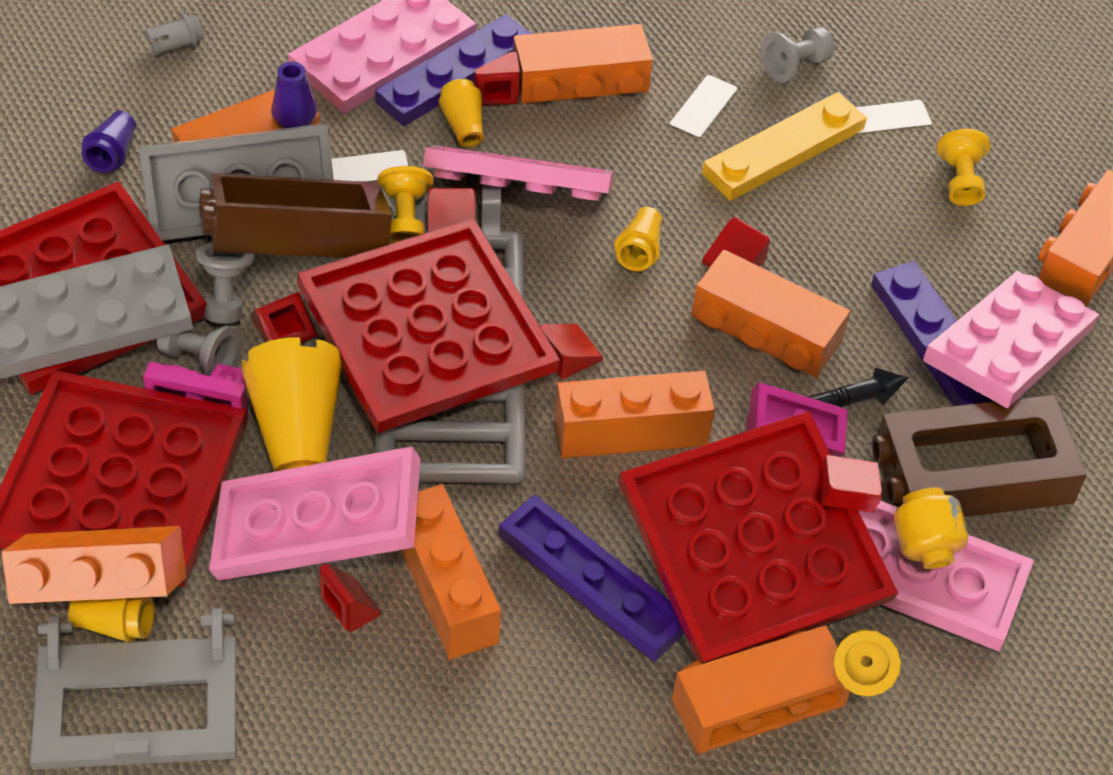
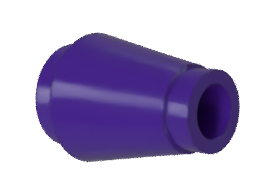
[271,62,317,129]
[82,111,136,173]

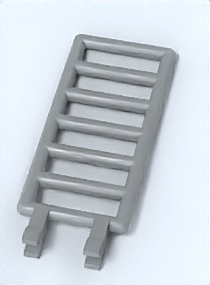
[374,185,526,484]

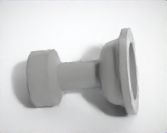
[761,26,834,83]
[196,243,254,324]
[157,325,242,376]

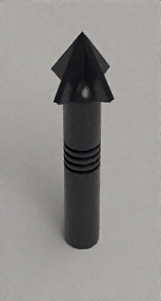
[808,367,909,407]

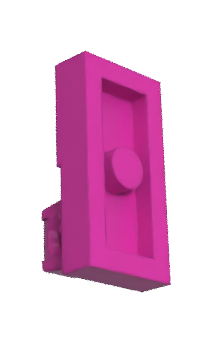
[143,362,249,417]
[745,382,848,457]

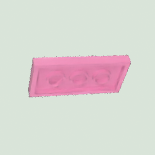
[288,0,476,114]
[423,145,615,200]
[923,271,1099,409]
[209,446,421,581]
[859,501,1034,652]

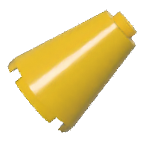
[241,338,342,472]

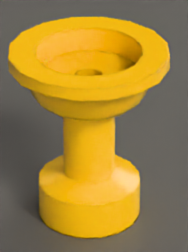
[936,129,991,206]
[377,166,434,244]
[833,629,901,697]

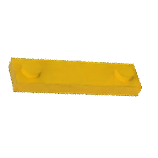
[702,92,867,201]

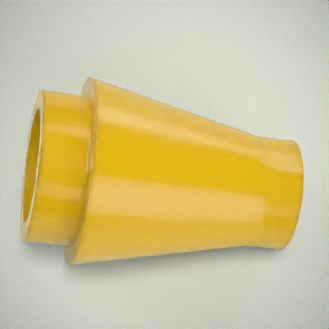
[438,79,484,148]
[614,207,662,271]
[68,597,155,643]

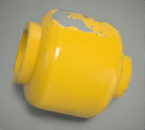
[894,488,968,569]

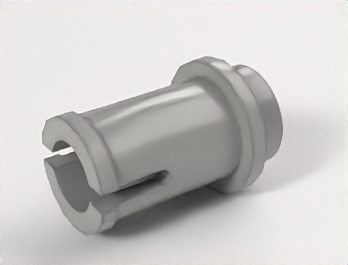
[145,13,204,56]

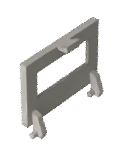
[30,608,236,770]

